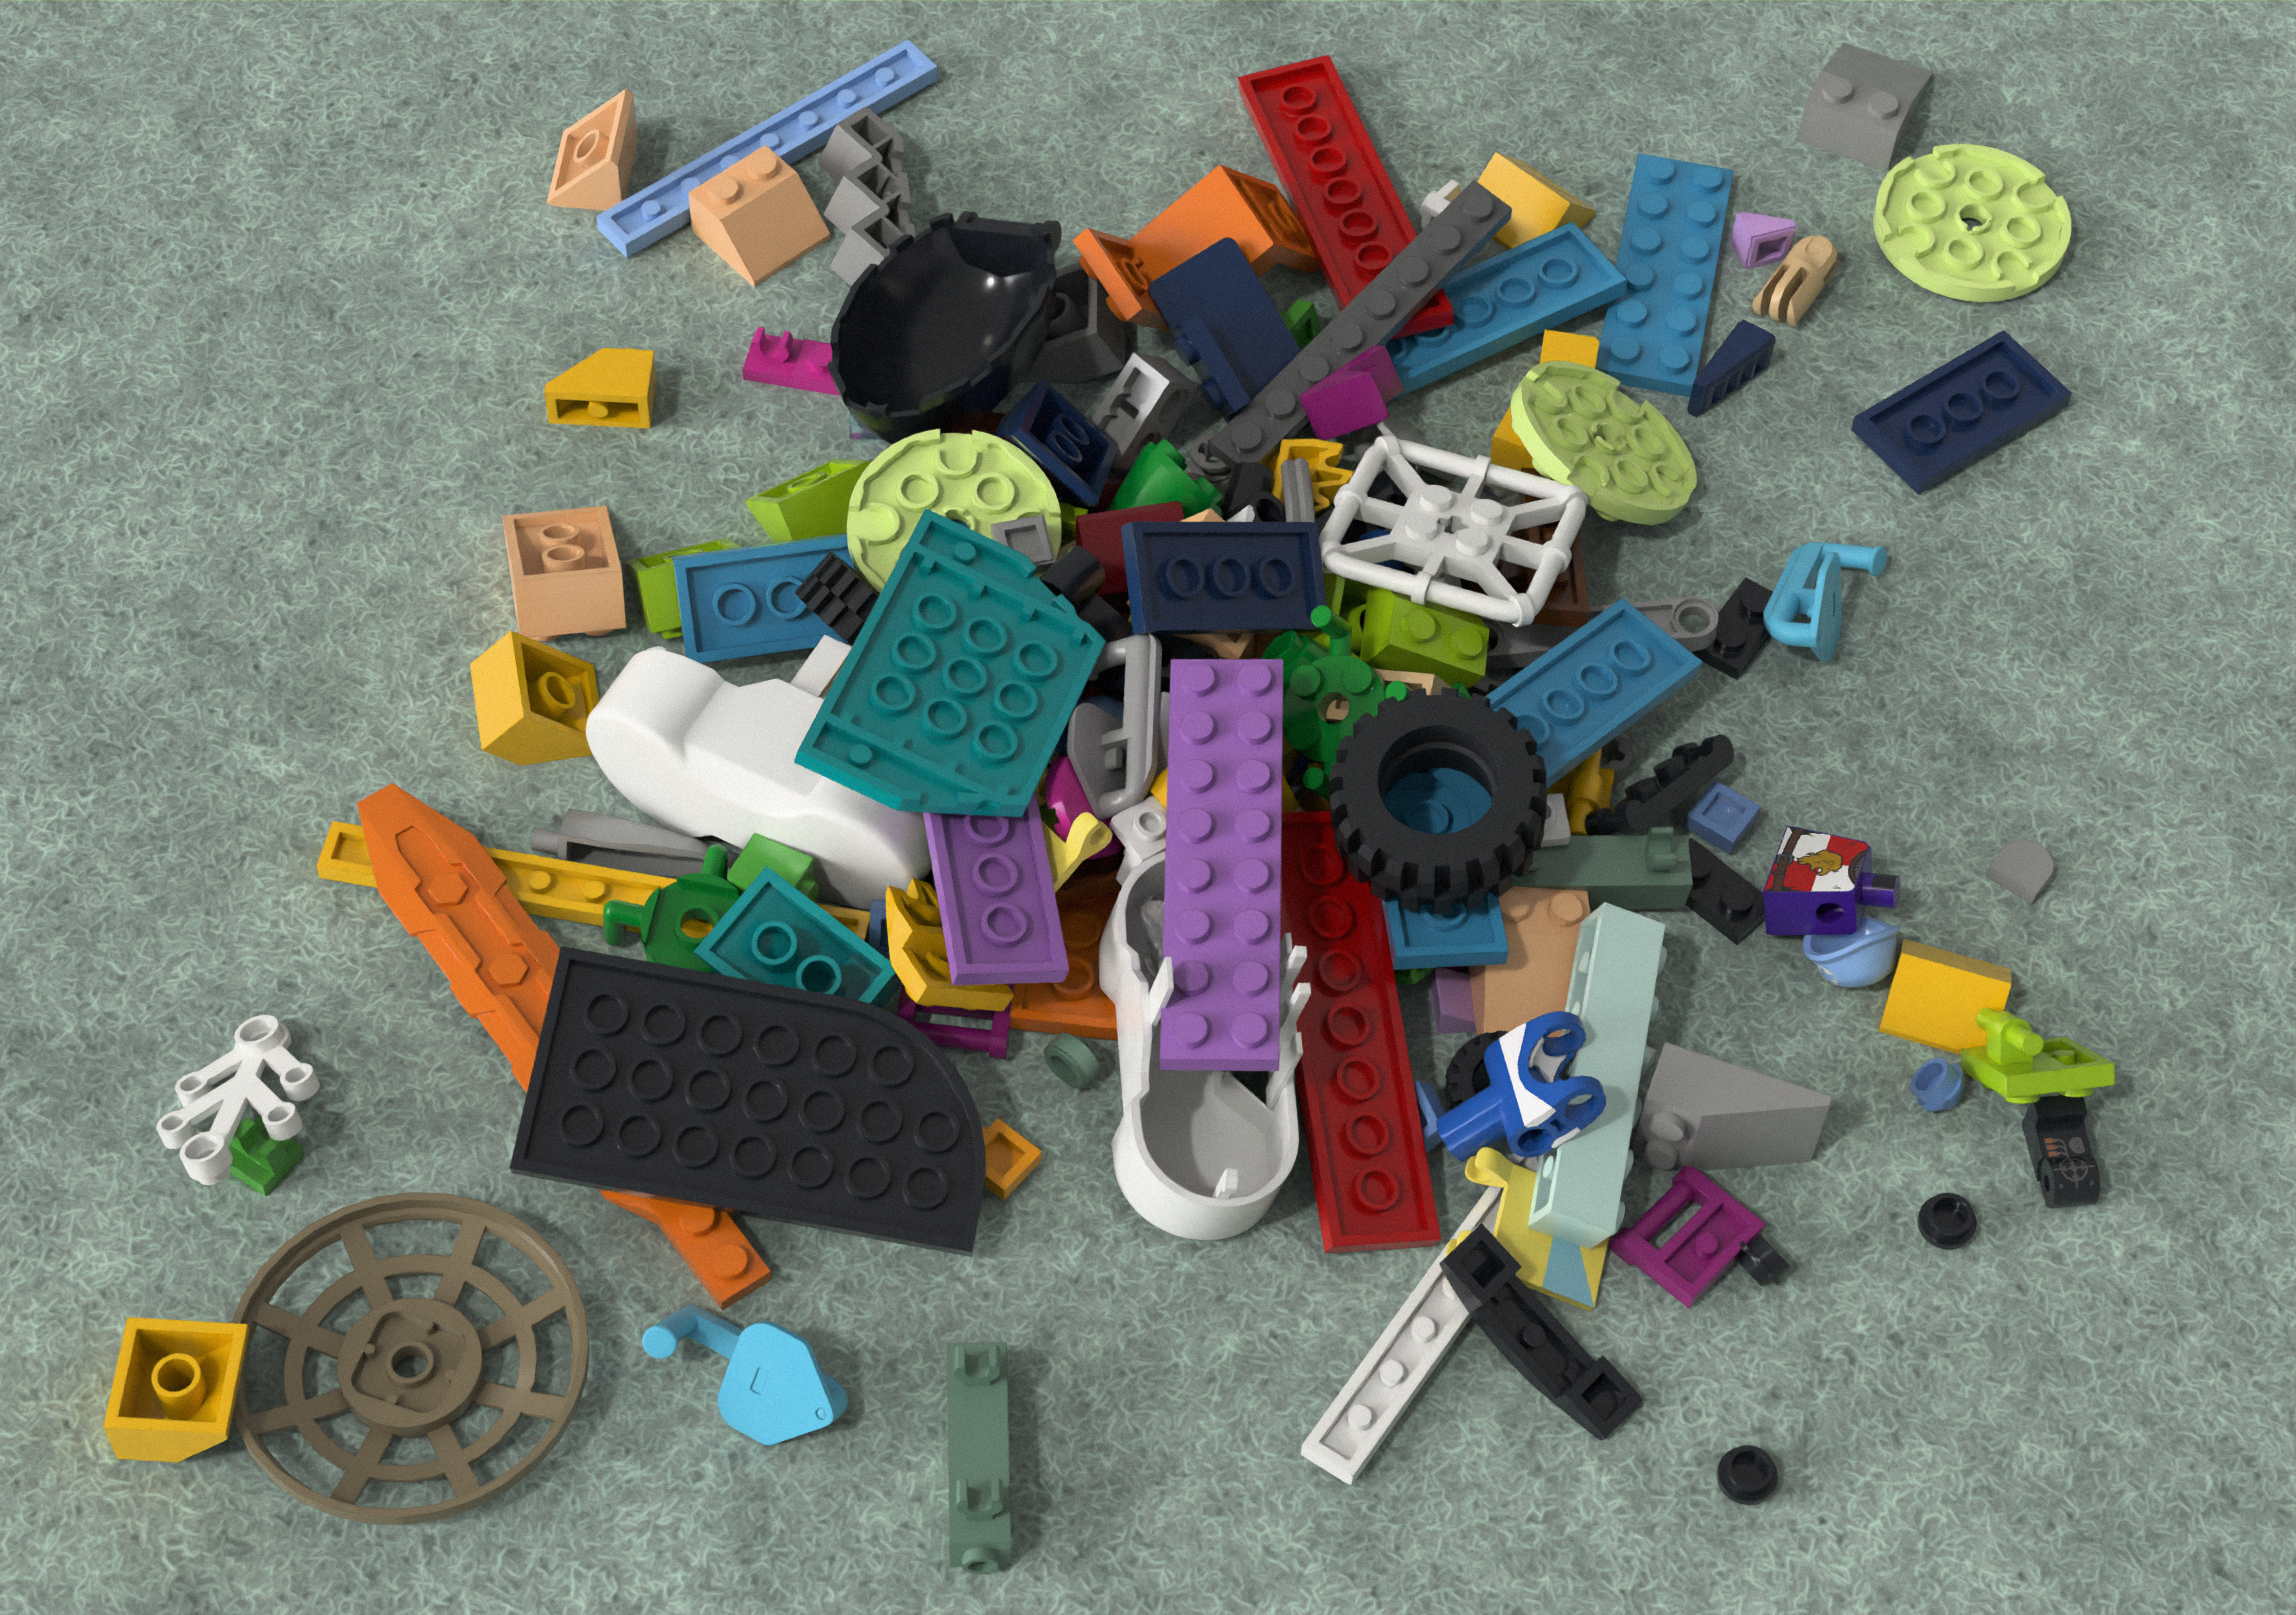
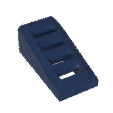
[1687,319,1776,418]

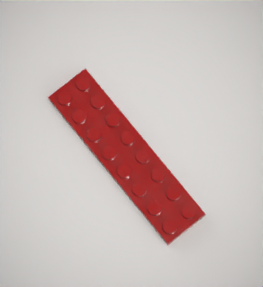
[1238,54,1453,340]
[1281,811,1441,1254]

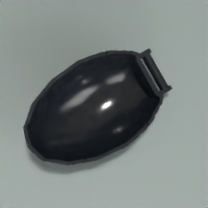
[828,211,1062,444]

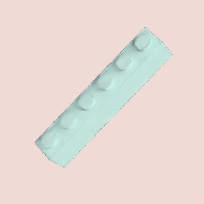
[1527,902,1667,1249]

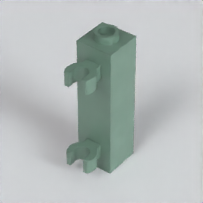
[1512,827,1693,909]
[947,1342,1011,1574]

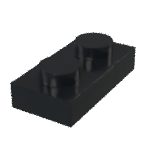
[1692,577,1773,680]
[1685,838,1765,945]

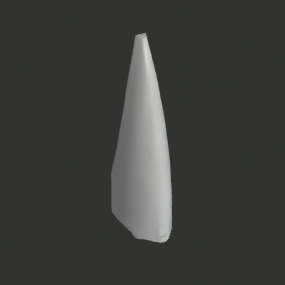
[532,808,740,881]

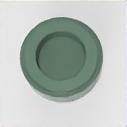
[1044,1032,1100,1089]

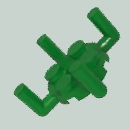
[1283,605,1412,802]
[603,844,740,974]

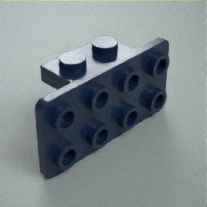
[1148,237,1311,432]

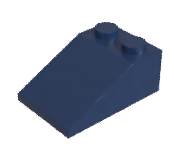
[994,378,1118,507]

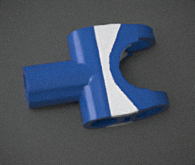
[1436,1011,1606,1162]

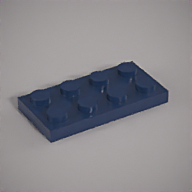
[1851,330,2072,495]
[1121,521,1327,635]

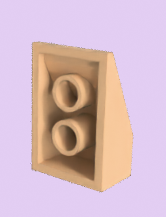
[503,505,626,641]
[1468,886,1591,1037]

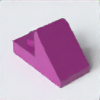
[1298,345,1405,441]

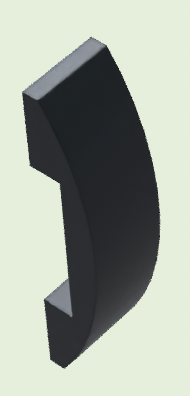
[1439,1223,1643,1441]

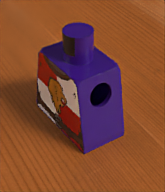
[1763,826,1901,935]

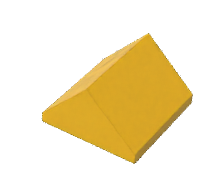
[1478,152,1596,250]
[1878,938,2012,1055]

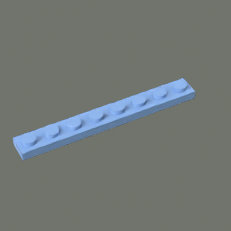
[596,39,938,258]

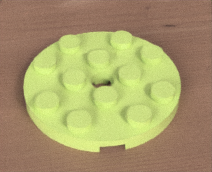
[1873,144,2072,302]
[1510,361,1697,526]
[847,429,1062,595]

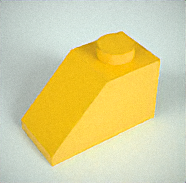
[544,348,657,429]

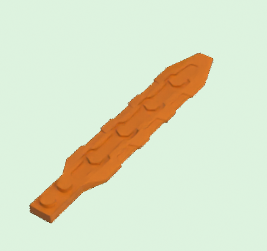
[357,783,771,1311]

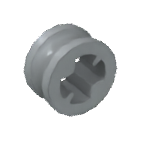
[1190,434,1231,483]

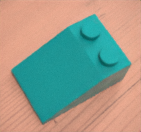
[694,866,901,1008]

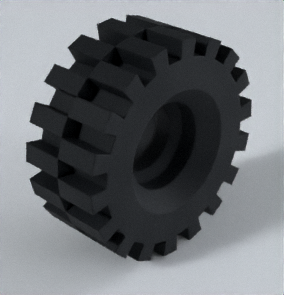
[795,551,879,646]

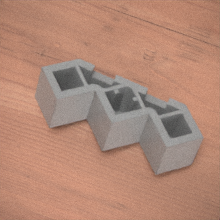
[817,106,916,286]

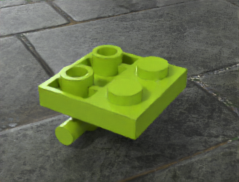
[1961,1008,2115,1104]

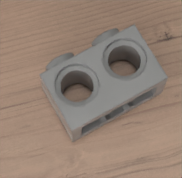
[1090,352,1199,469]

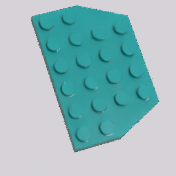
[794,508,1106,817]

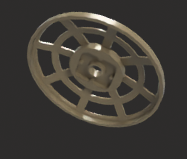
[231,1192,590,1525]

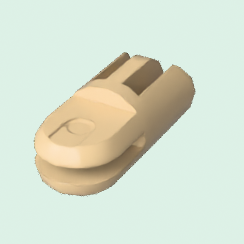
[1752,235,1838,327]

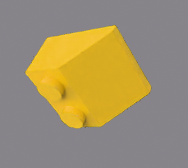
[470,630,599,766]
[103,1317,250,1463]

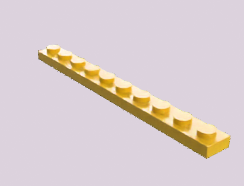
[317,821,870,943]

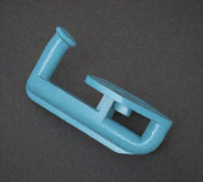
[1763,542,1887,662]
[642,1305,849,1445]

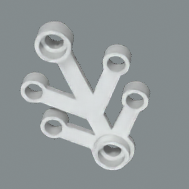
[156,1015,320,1185]

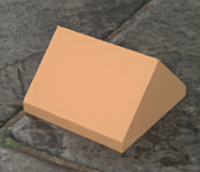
[547,89,638,211]

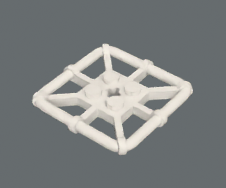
[1319,434,1588,627]

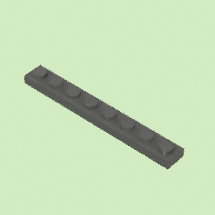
[1209,180,1512,469]

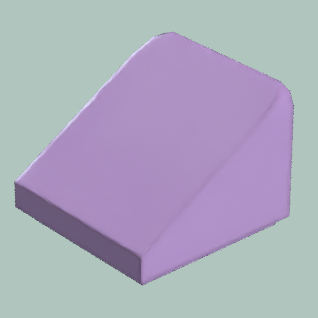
[1730,212,1796,269]
[1430,967,1476,1034]

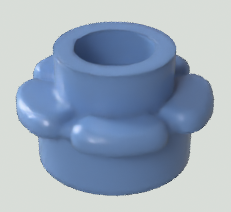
[1911,1058,1964,1112]

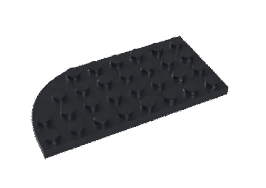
[510,946,986,1257]

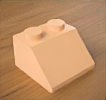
[688,145,831,287]

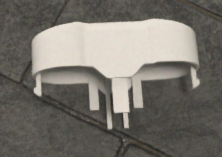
[586,635,932,910]
[1099,851,1311,1240]

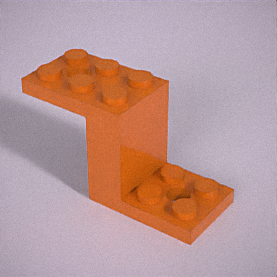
[1073,165,1320,333]

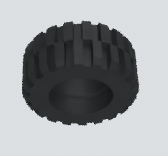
[1329,687,1548,914]

